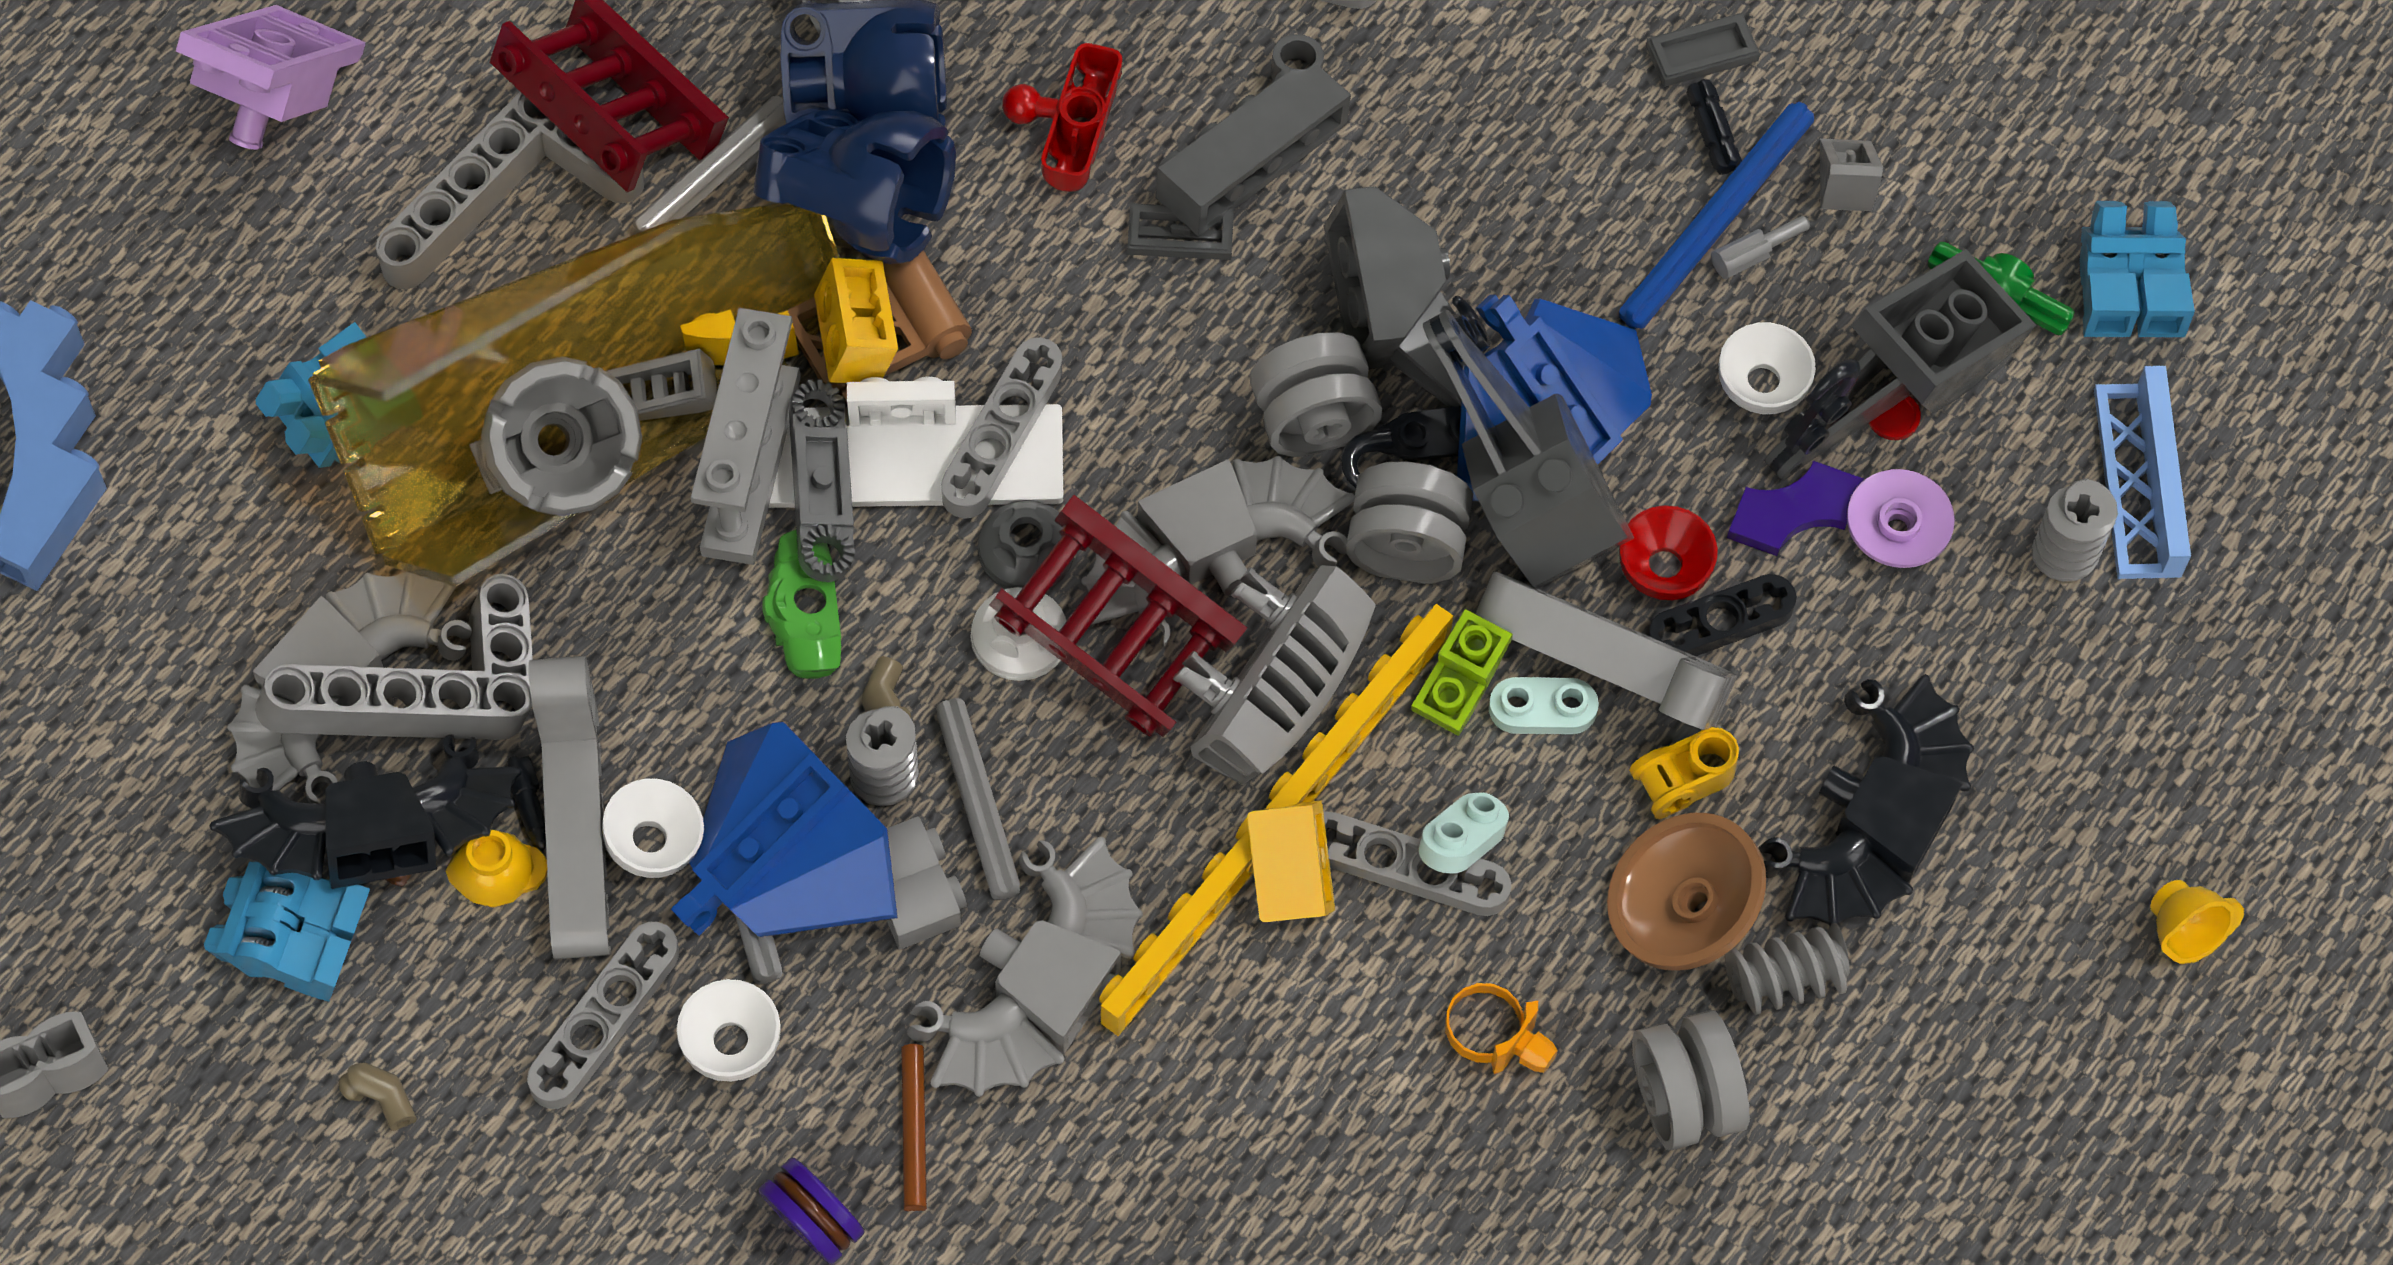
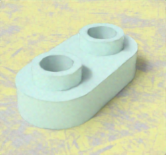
[1489,677,1599,734]
[1419,793,1509,873]

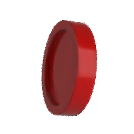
[1869,396,1921,440]

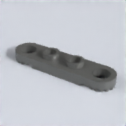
[789,379,855,582]

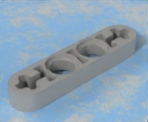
[941,337,1062,519]
[1323,811,1511,916]
[527,922,679,1109]

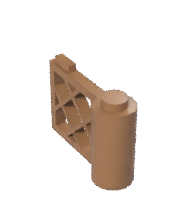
[786,250,972,404]

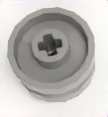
[1250,332,1382,457]
[1346,462,1473,584]
[1632,1010,1750,1150]

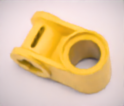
[1629,727,1739,819]

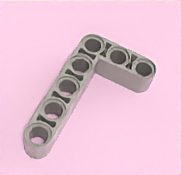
[376,92,645,289]
[1475,571,1737,730]
[255,573,533,740]
[529,655,611,960]

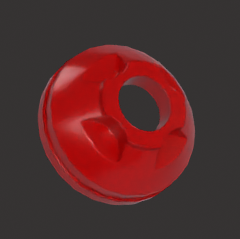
[1619,505,1718,600]

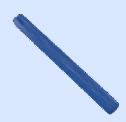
[1619,102,1815,329]

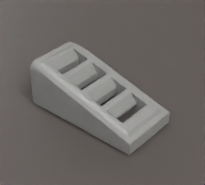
[606,348,718,421]

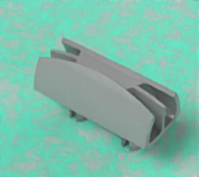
[1173,565,1376,785]

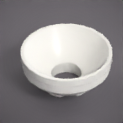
[1718,322,1816,414]
[970,587,1067,681]
[602,779,704,878]
[677,979,781,1082]

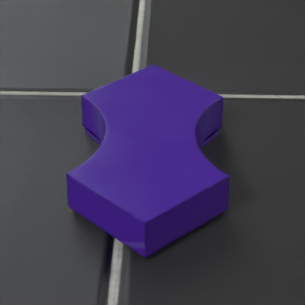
[1727,461,1864,556]

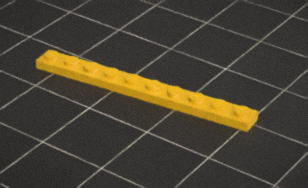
[1099,604,1454,1036]

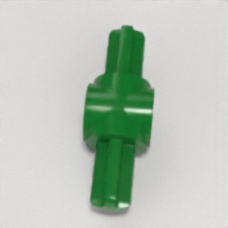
[1927,242,2075,335]

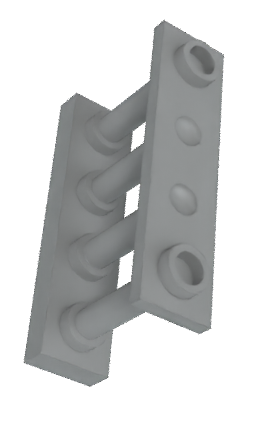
[691,308,800,565]

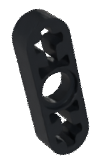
[1648,574,1797,656]

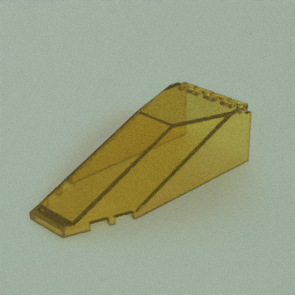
[308,203,840,587]

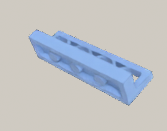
[2094,366,2191,579]

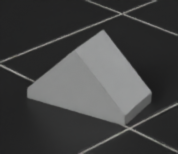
[1820,138,1883,211]

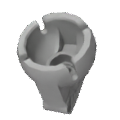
[469,357,642,516]

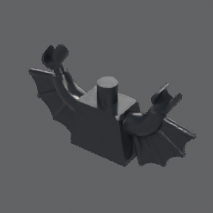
[1758,674,1974,926]
[209,735,522,889]

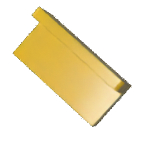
[1247,800,1335,922]

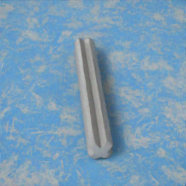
[633,96,786,244]
[936,698,1020,900]

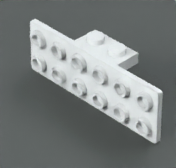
[769,377,1063,508]

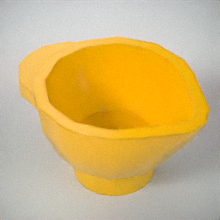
[446,830,547,907]
[2150,880,2244,964]

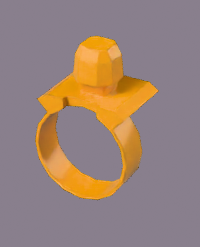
[1445,983,1558,1074]

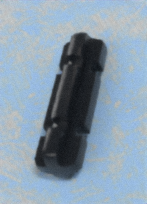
[1686,79,1742,175]

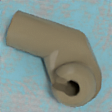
[862,656,911,718]
[339,1062,417,1131]

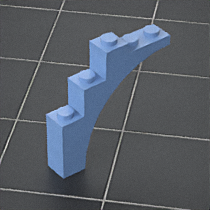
[0,300,107,591]

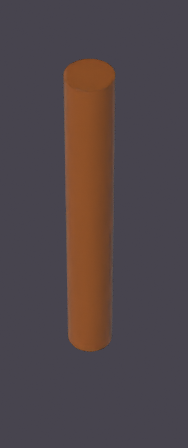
[901,1044,927,1211]

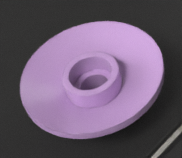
[1847,469,1954,568]

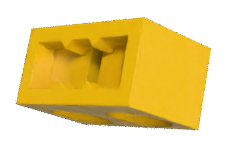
[814,258,898,383]

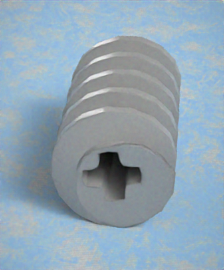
[2031,478,2118,582]
[846,706,919,806]
[1725,923,1850,1015]

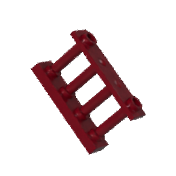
[489,0,729,192]
[989,495,1248,737]

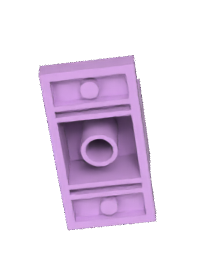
[176,5,366,150]

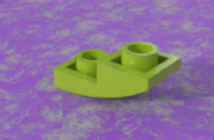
[1411,609,1513,736]

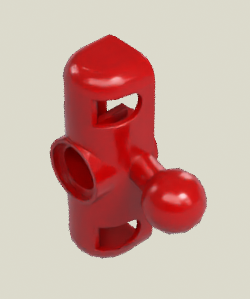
[1002,43,1122,192]

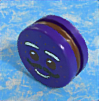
[759,1157,865,1265]

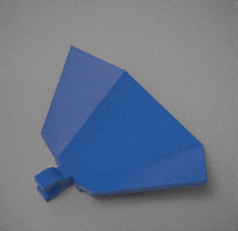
[1457,295,1652,501]
[671,722,898,937]

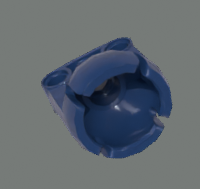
[780,0,947,127]
[753,110,956,264]

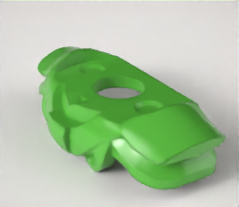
[762,530,841,679]

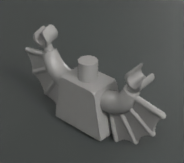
[1081,456,1355,648]
[227,568,472,804]
[907,837,1143,1097]

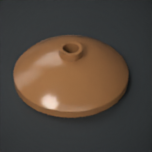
[1607,813,1766,971]

